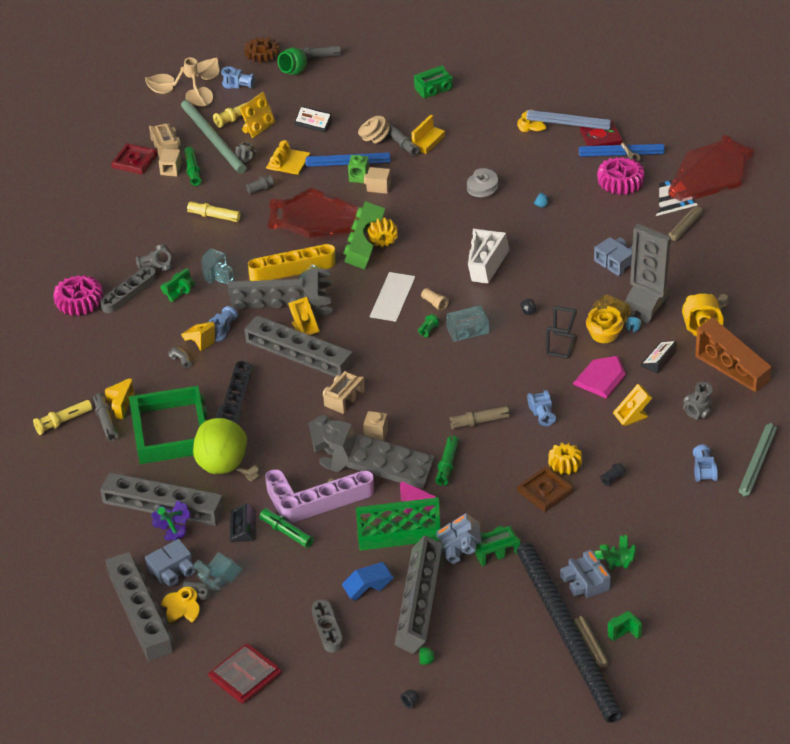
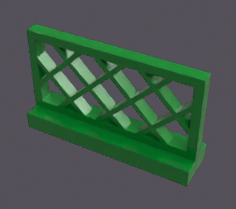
[356,497,441,551]

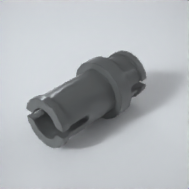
[246,175,274,194]

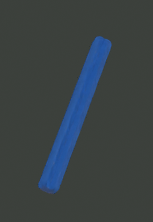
[579,144,665,157]
[305,153,391,167]

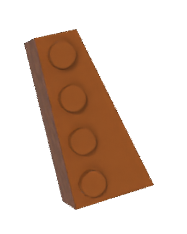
[695,317,772,393]

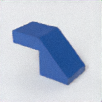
[342,562,394,601]

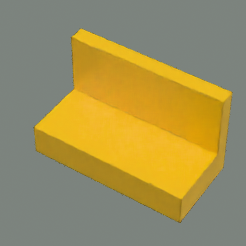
[412,115,445,154]

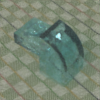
[201,248,234,285]
[193,552,242,591]

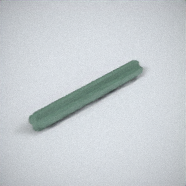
[739,423,777,497]

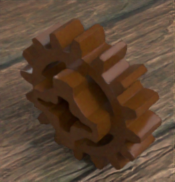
[244,36,279,63]

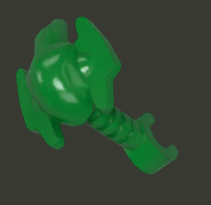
[594,535,636,570]

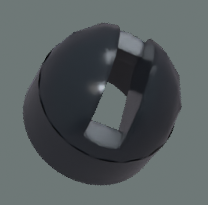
[520,299,536,315]
[400,689,419,709]

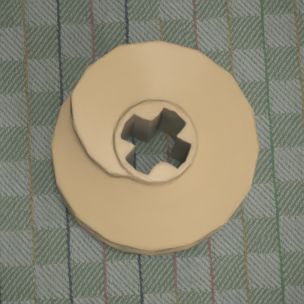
[358,116,390,143]

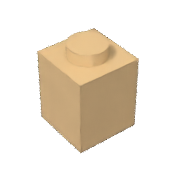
[159,149,182,176]
[364,167,391,193]
[363,411,388,441]

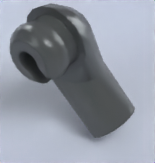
[168,347,192,369]
[183,581,210,600]

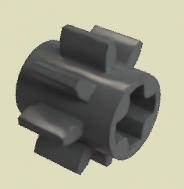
[235,141,257,162]

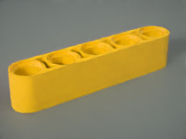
[248,244,336,281]

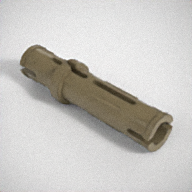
[449,406,509,429]

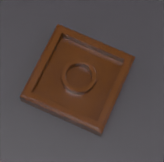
[517,466,574,512]

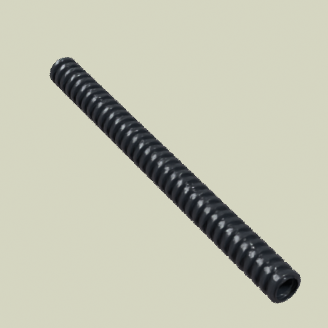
[516,542,623,723]

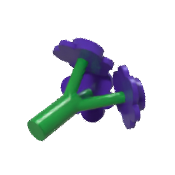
[151,501,191,541]

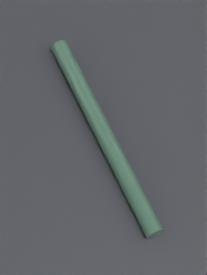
[181,100,246,174]

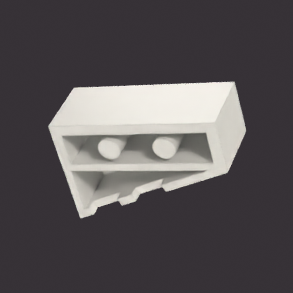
[468,229,509,283]

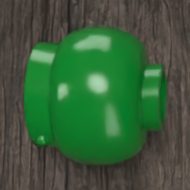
[278,47,307,75]

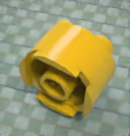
[682,294,724,337]

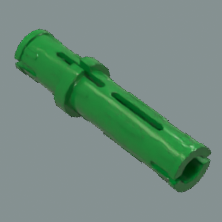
[184,147,201,186]
[435,436,460,486]
[259,508,314,548]

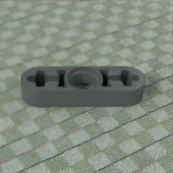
[311,600,343,653]

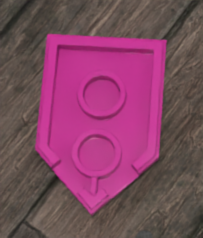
[573,356,626,399]

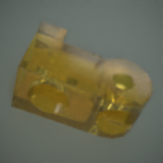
[593,294,630,323]

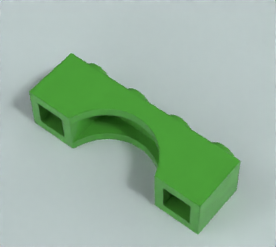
[343,201,385,270]

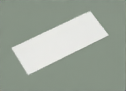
[370,272,415,322]

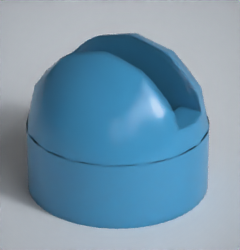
[533,192,549,208]
[626,317,642,332]

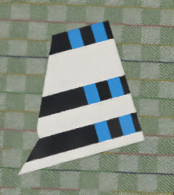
[656,178,697,216]

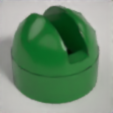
[419,647,435,665]

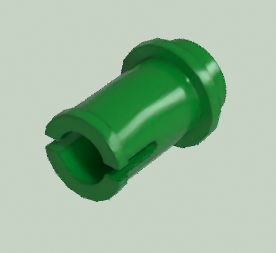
[418,314,439,337]

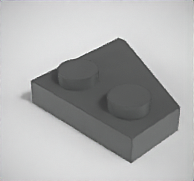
[308,415,339,453]

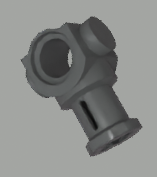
[136,243,173,271]
[683,382,712,421]

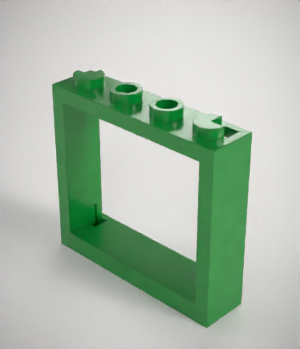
[129,386,208,464]

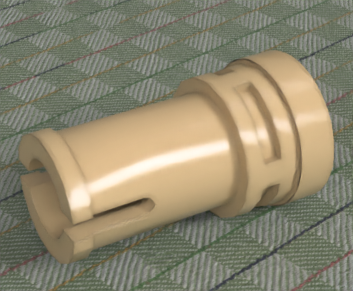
[421,288,449,311]

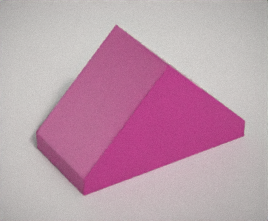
[400,481,436,517]

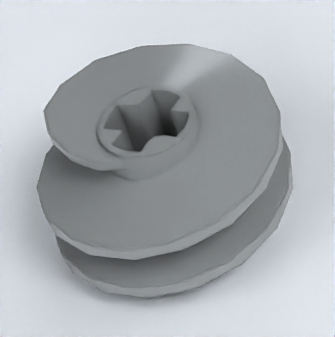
[467,168,498,197]

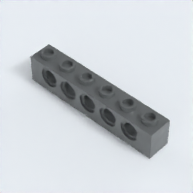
[245,315,353,377]
[100,472,224,526]
[394,535,442,654]
[106,552,174,662]

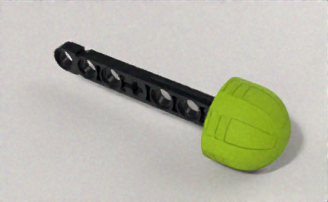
[193,361,252,475]

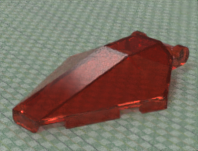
[668,134,754,201]
[268,187,359,238]

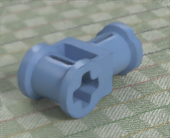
[221,67,255,89]
[208,306,238,342]
[527,390,556,426]
[693,444,717,482]

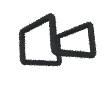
[546,306,577,358]

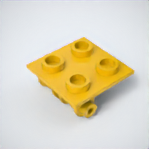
[240,92,276,138]
[266,140,310,175]

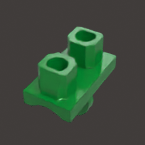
[161,268,195,302]

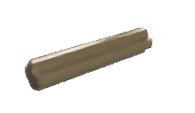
[669,206,703,241]
[574,616,608,670]

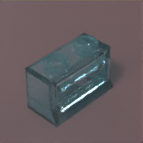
[446,305,489,342]

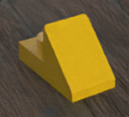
[288,297,320,335]
[181,322,215,351]
[105,379,135,419]
[613,384,652,426]

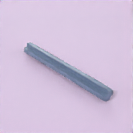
[526,110,611,130]

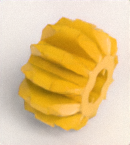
[367,217,398,248]
[549,442,582,475]

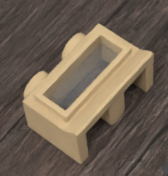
[149,123,181,159]
[323,371,365,414]

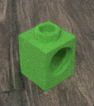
[348,155,369,183]

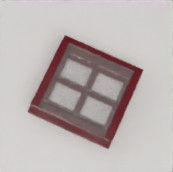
[208,644,282,704]

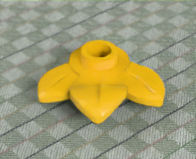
[517,110,546,132]
[161,587,200,623]

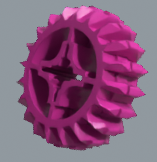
[597,156,645,195]
[53,274,104,316]

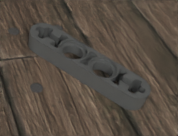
[100,267,156,313]

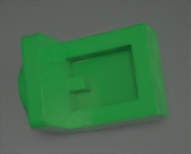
[608,611,642,641]

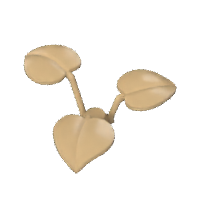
[145,57,219,106]

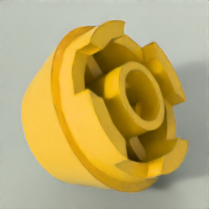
[586,306,624,343]

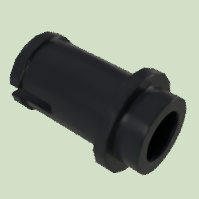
[600,463,626,486]

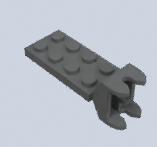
[625,224,671,323]
[228,268,332,316]
[319,420,434,489]

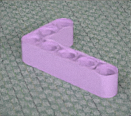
[265,469,374,523]

